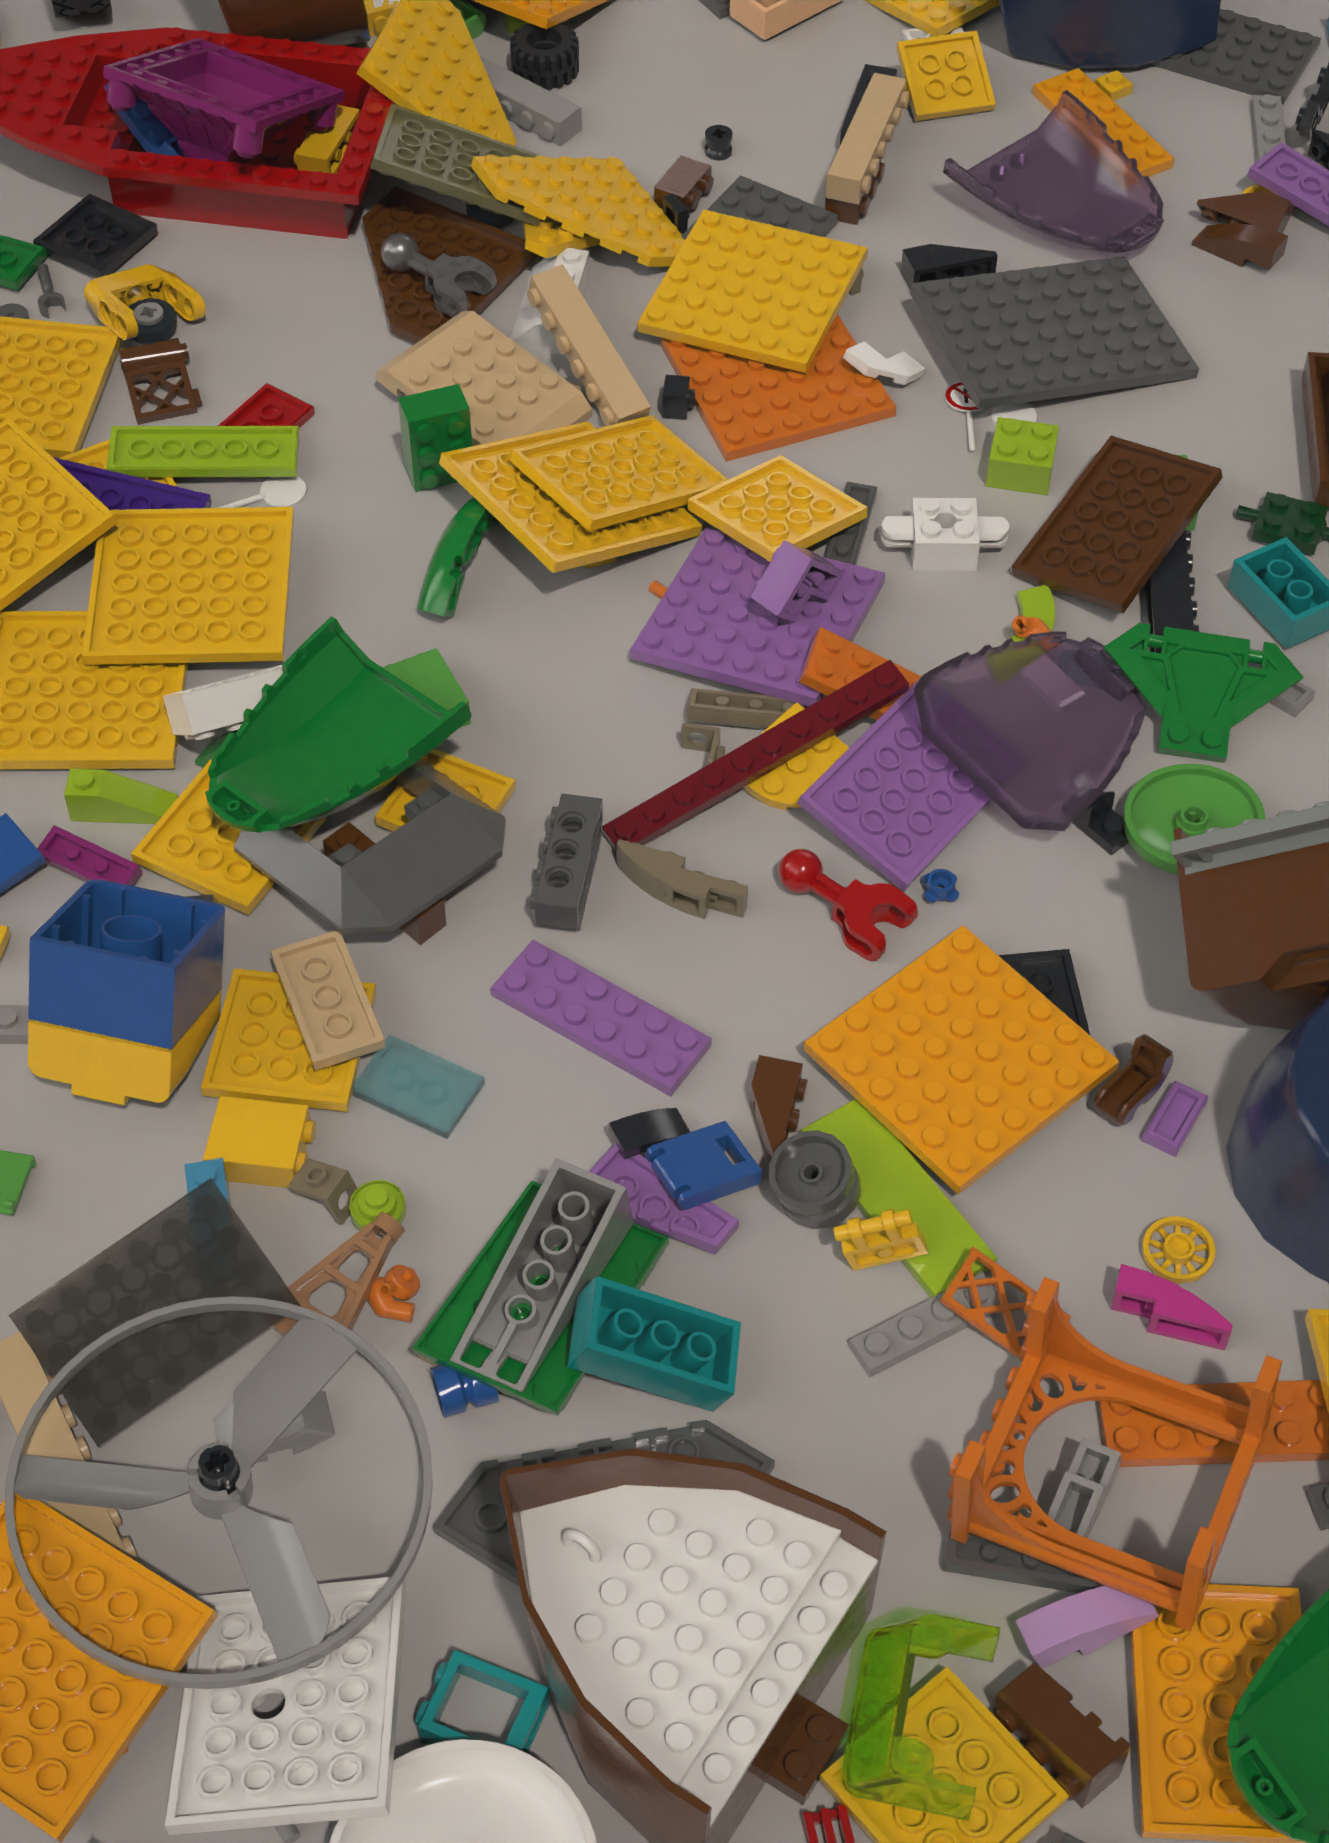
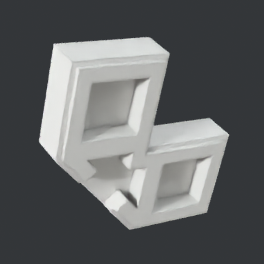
[843,341,926,385]

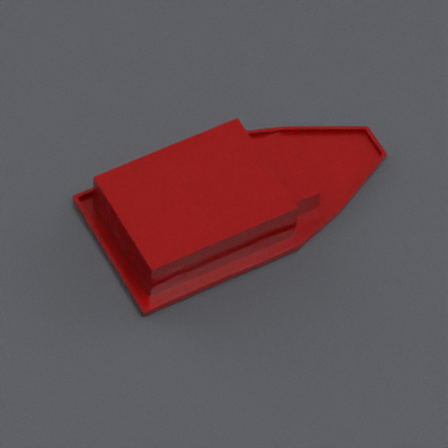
[0,27,397,239]

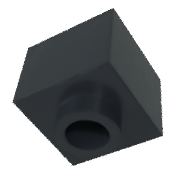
[662,375,695,420]

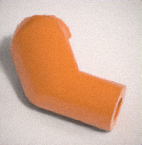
[1011,615,1059,651]
[367,1277,415,1323]

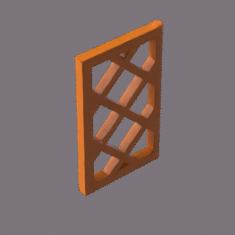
[939,1247,1071,1361]

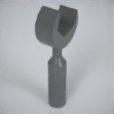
[37,264,66,319]

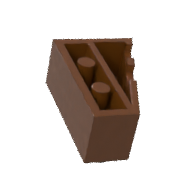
[992,1663,1131,1809]

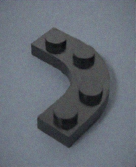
[1295,63,1329,139]

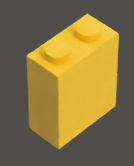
[203,1096,316,1188]

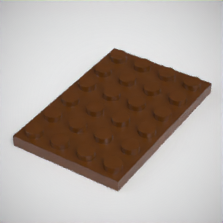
[1011,435,1223,614]

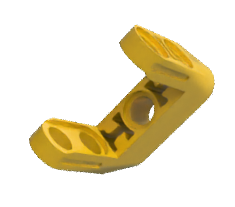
[84,264,206,340]

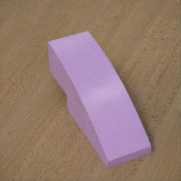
[1015,1586,1159,1669]

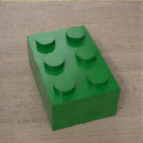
[398,384,472,492]

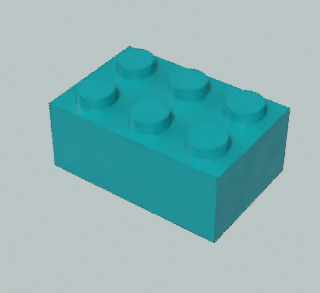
[1228,537,1329,649]

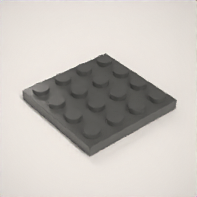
[681,175,838,240]

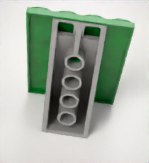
[412,1158,669,1416]

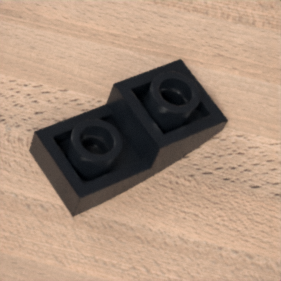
[609,1108,690,1160]

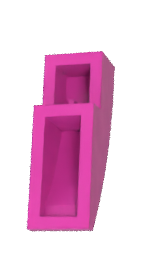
[1111,1264,1233,1351]

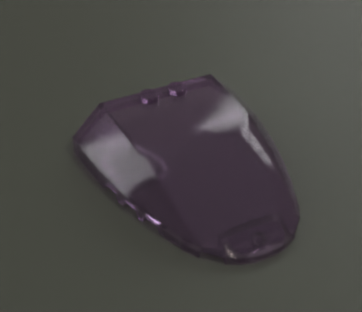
[943,90,1164,253]
[914,631,1146,831]

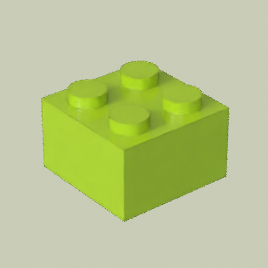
[986,417,1059,496]

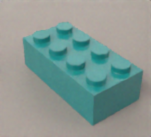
[567,1276,741,1412]

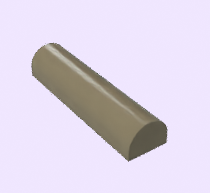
[687,688,809,729]

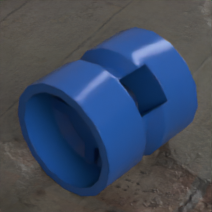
[431,1365,499,1418]

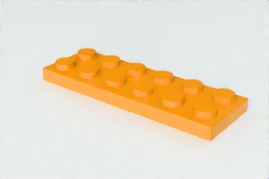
[1032,68,1175,185]

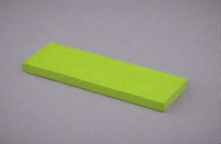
[107,426,299,477]
[801,1099,998,1298]

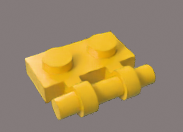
[833,1209,928,1271]

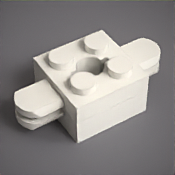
[880,498,1010,571]

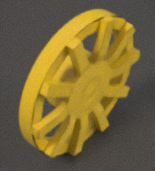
[1142,1216,1216,1285]

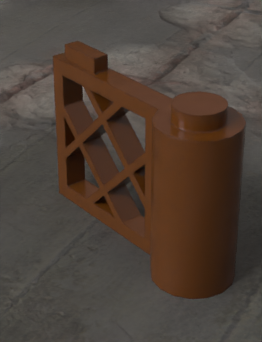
[119,338,202,425]

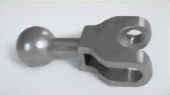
[381,233,497,317]

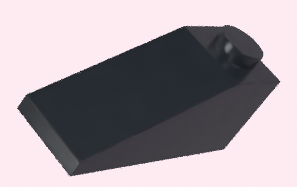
[901,244,998,289]

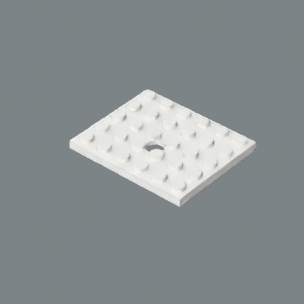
[165,1577,407,1835]

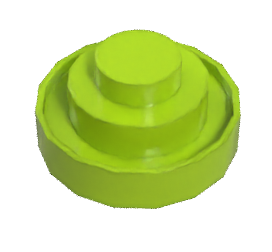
[349,1180,406,1235]

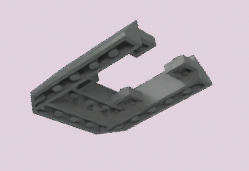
[234,759,506,934]

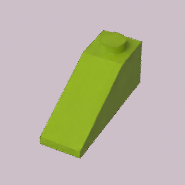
[64,768,178,824]

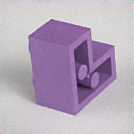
[751,540,845,623]

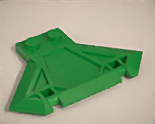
[1103,623,1304,763]

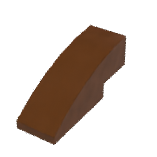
[1192,223,1288,269]

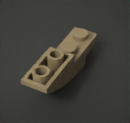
[617,839,748,919]

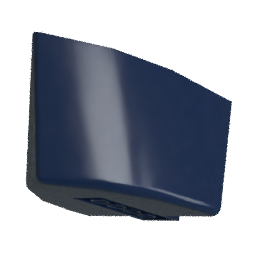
[999,0,1221,69]

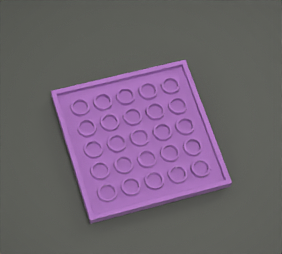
[630,528,885,706]

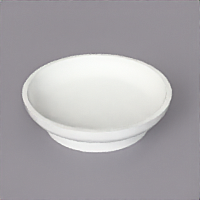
[329,1739,597,1843]

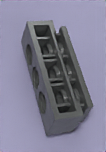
[529,793,603,931]

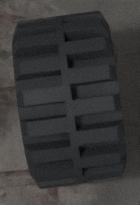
[510,23,579,90]

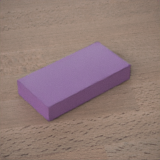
[1141,1081,1209,1157]

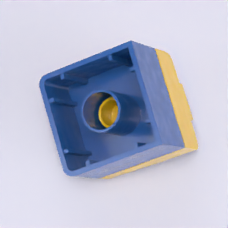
[28,879,225,1105]

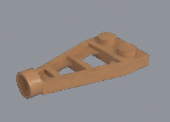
[262,1212,405,1336]

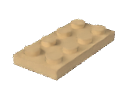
[270,930,386,1071]

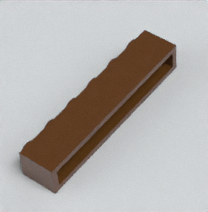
[1301,352,1329,509]

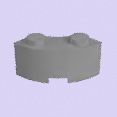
[213,1391,335,1463]

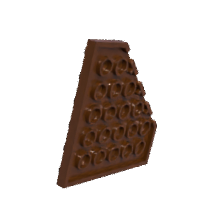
[362,186,538,344]

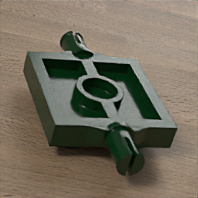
[1235,492,1329,555]

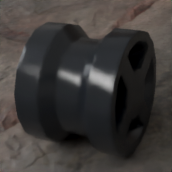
[705,125,733,161]

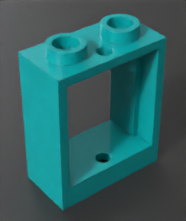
[415,1650,550,1753]

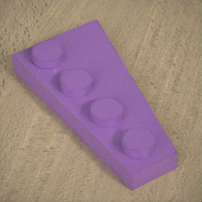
[589,1143,739,1254]

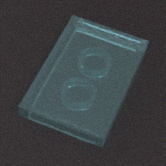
[352,1034,485,1139]

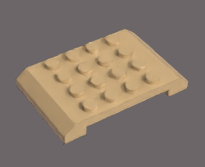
[376,311,592,446]

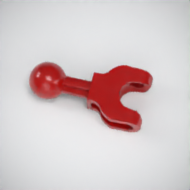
[778,849,918,962]

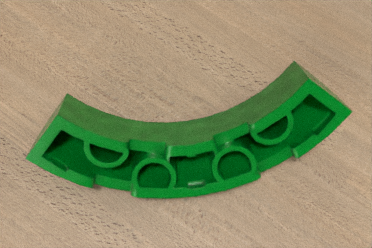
[416,497,501,617]

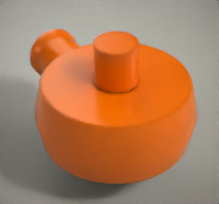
[380,1265,421,1301]

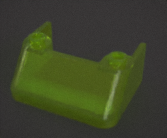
[841,1614,1000,1821]

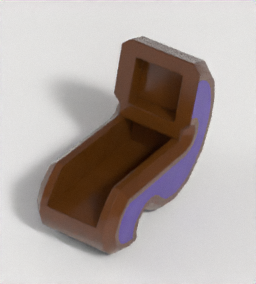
[1093,1034,1174,1126]

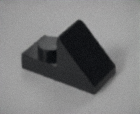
[1062,791,1129,856]

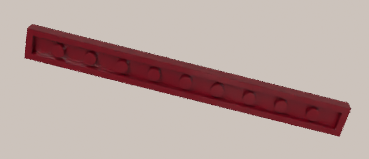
[602,659,909,852]

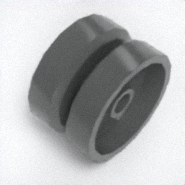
[769,1130,861,1229]

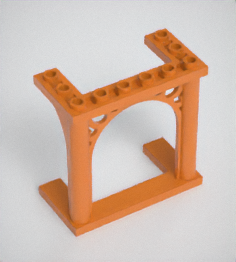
[946,1277,1283,1632]

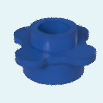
[922,869,959,903]

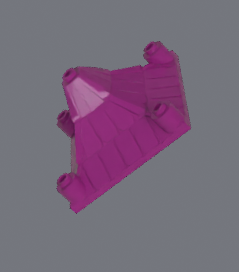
[103,38,345,164]

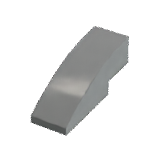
[1047,1437,1122,1538]

